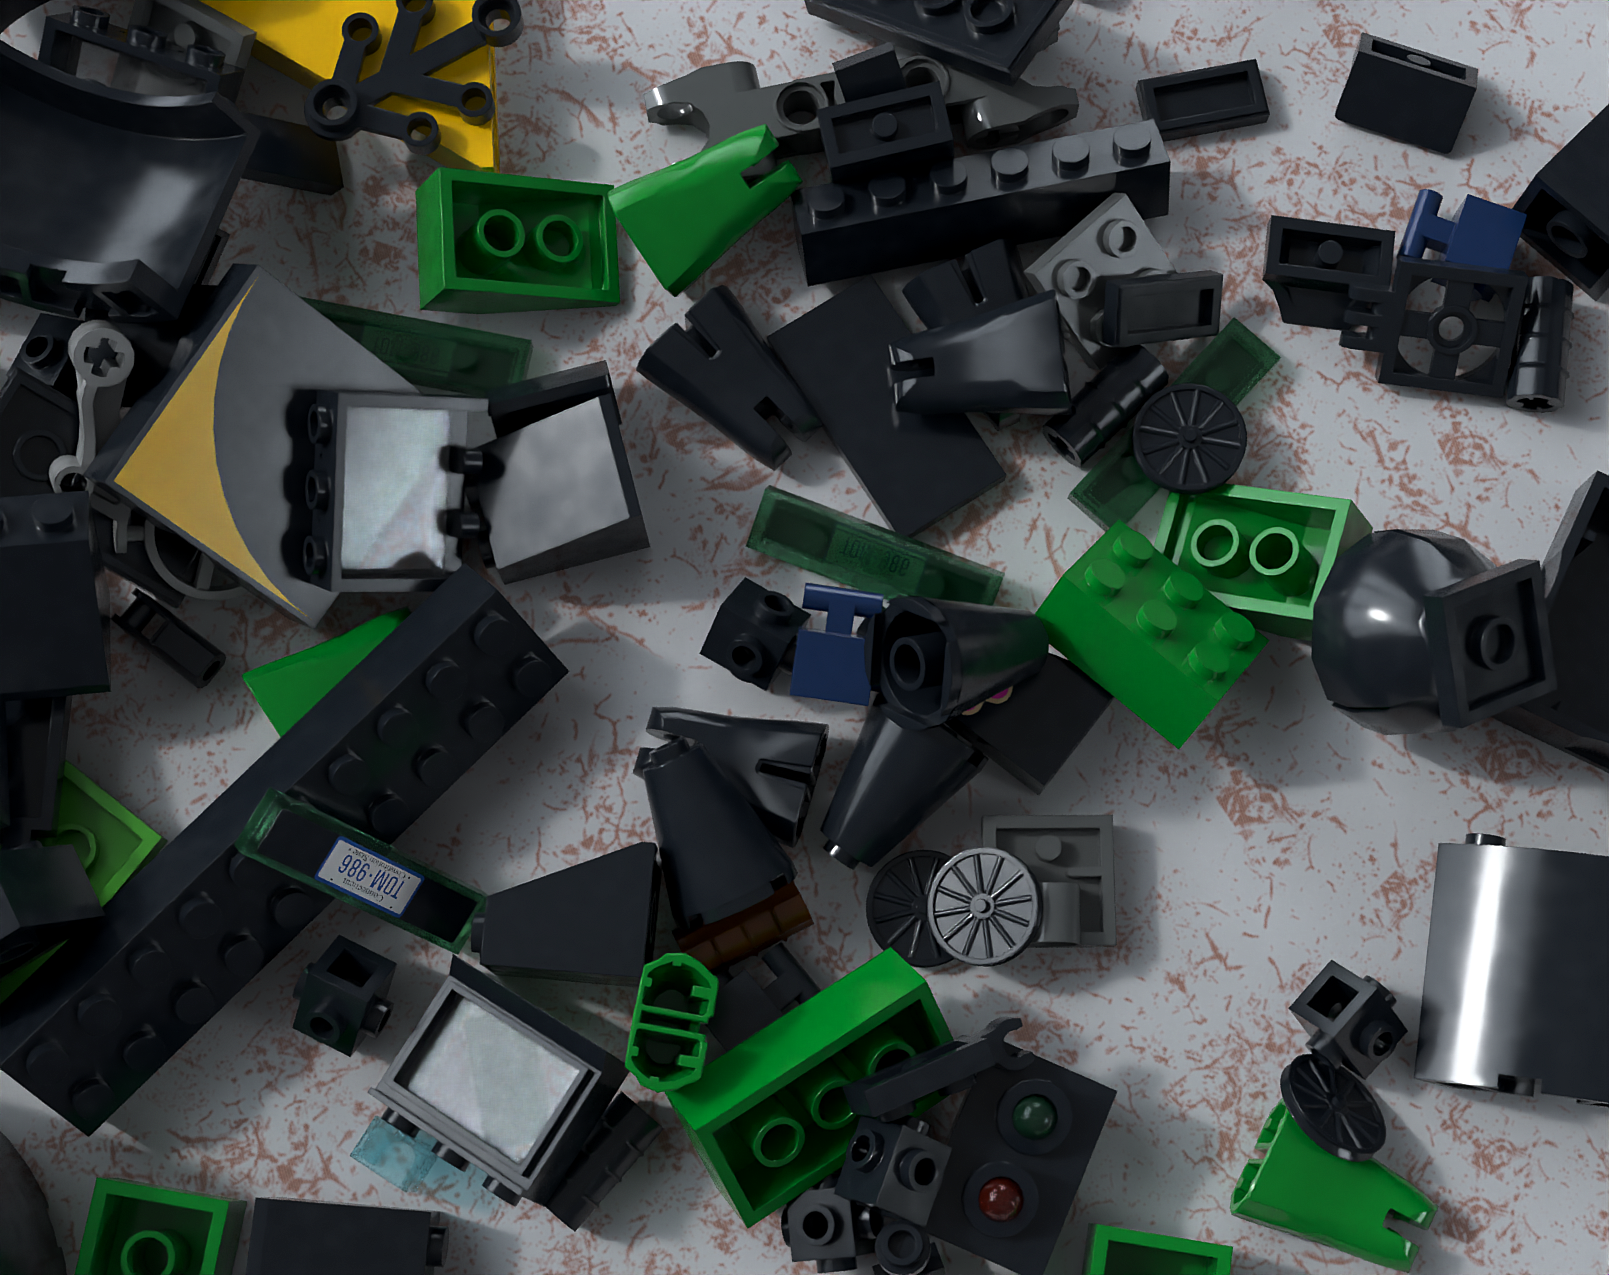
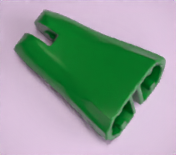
[607,124,803,297]
[242,606,412,737]
[625,953,719,1093]
[1230,1098,1439,1273]

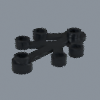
[304,0,524,155]

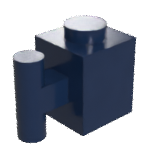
[1396,189,1528,302]
[789,583,884,706]

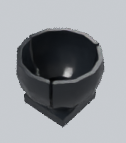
[1311,529,1557,735]

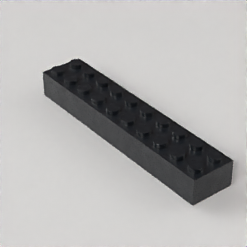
[0,563,570,1137]

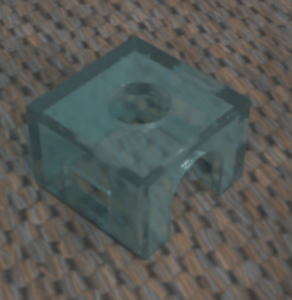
[350,1115,438,1192]

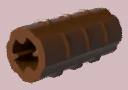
[672,874,814,975]

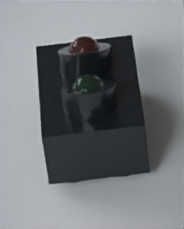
[922,1041,1118,1275]

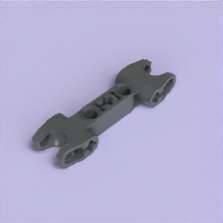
[643,23,1079,184]

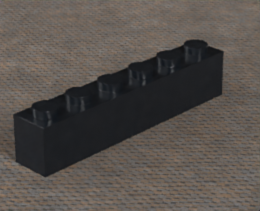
[790,119,1171,287]

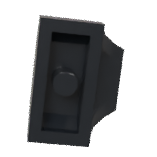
[1262,215,1396,331]

